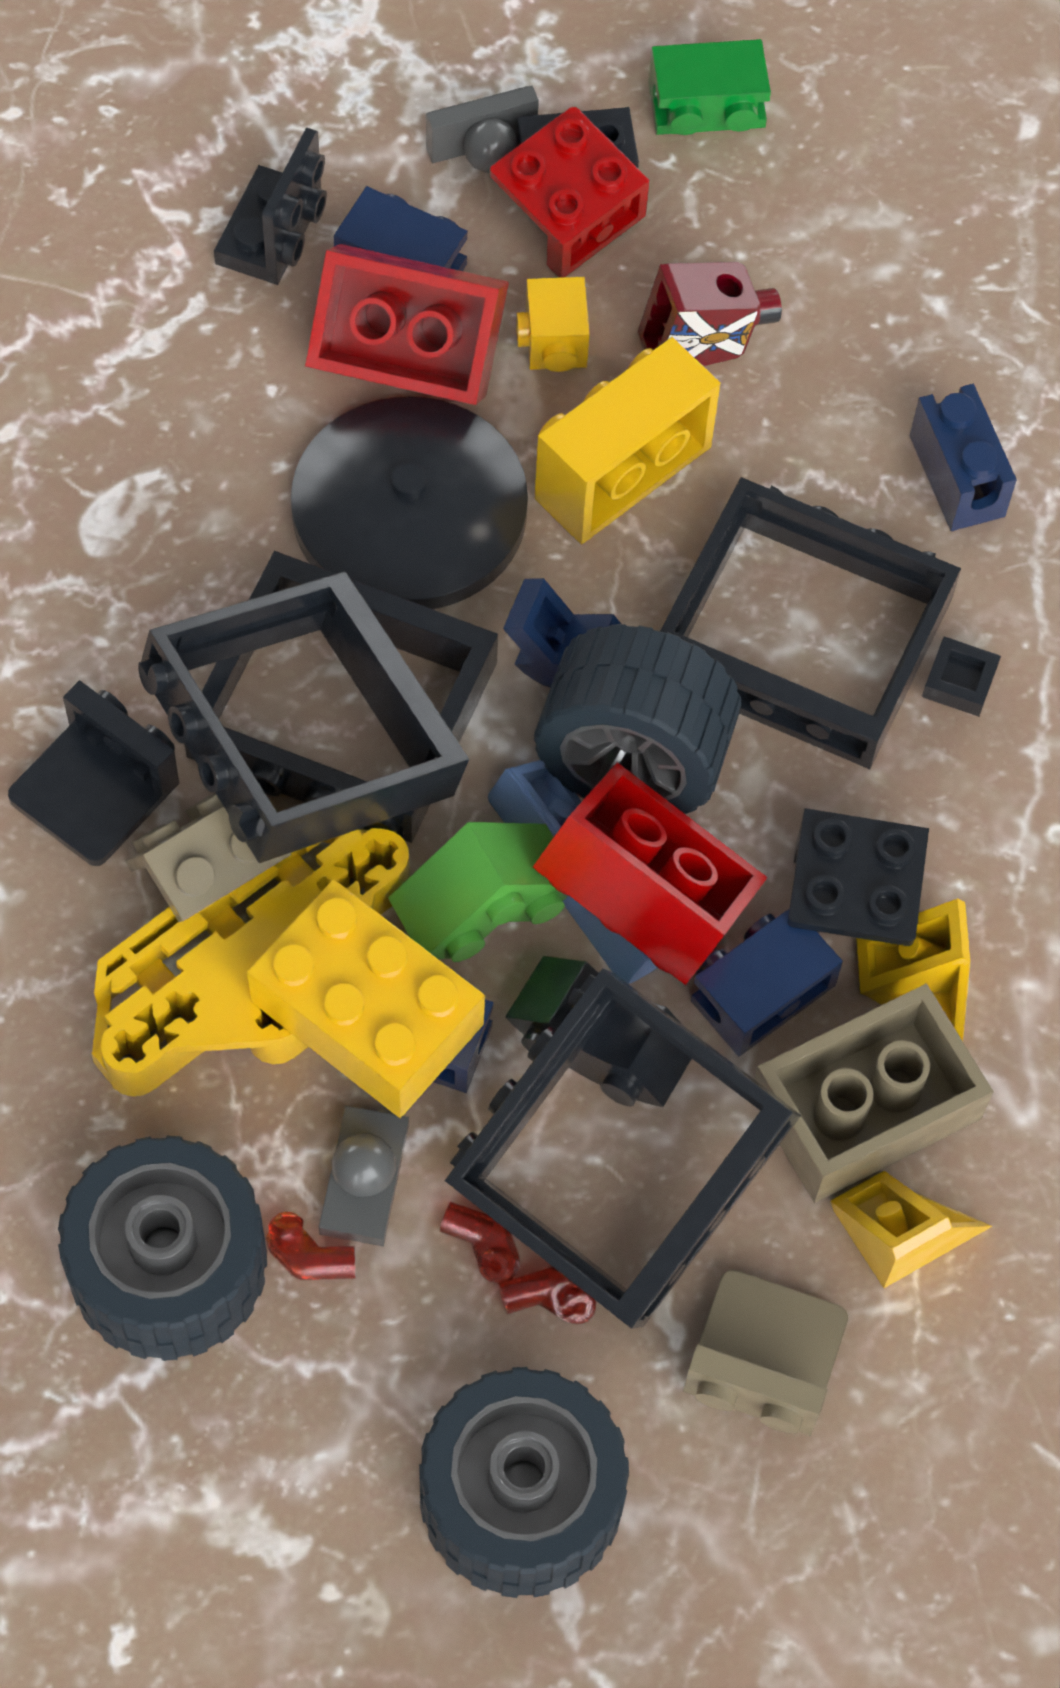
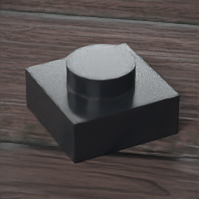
[922,636,1001,717]

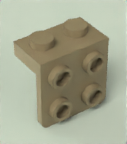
[125,793,291,922]
[683,1270,848,1436]

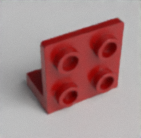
[490,107,650,278]

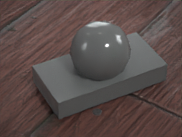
[426,86,539,173]
[319,1106,409,1247]

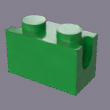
[649,39,771,135]

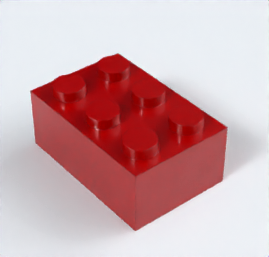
[305,244,509,405]
[532,762,768,985]

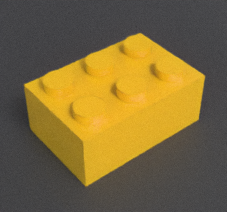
[535,337,721,545]
[247,879,485,1118]

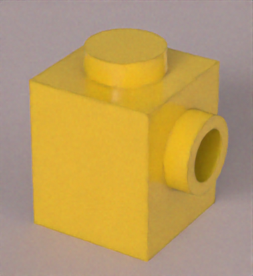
[516,277,590,372]

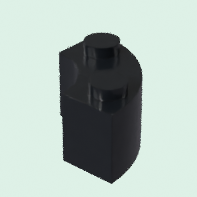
[505,956,692,1107]

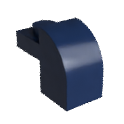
[503,578,621,688]

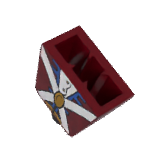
[637,262,782,366]

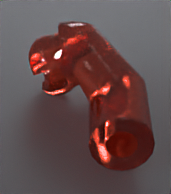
[440,1201,520,1283]
[266,1212,356,1280]
[498,1267,596,1325]

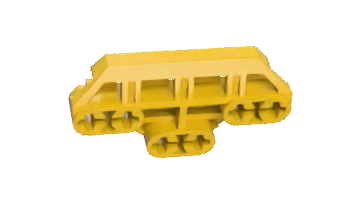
[91,828,410,1097]

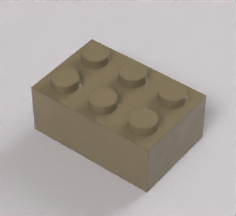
[754,983,994,1203]

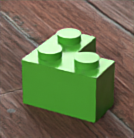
[388,822,569,962]

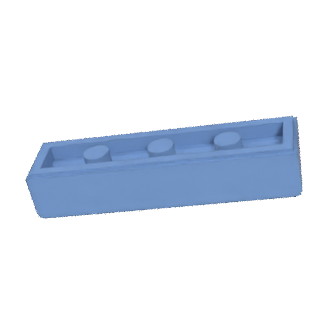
[488,760,657,984]

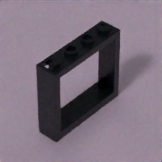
[660,477,961,769]
[184,551,498,843]
[138,572,469,863]
[444,968,801,1329]

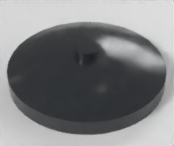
[291,396,528,609]

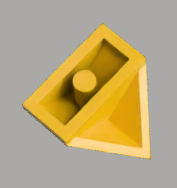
[856,898,970,1041]
[830,1170,992,1288]

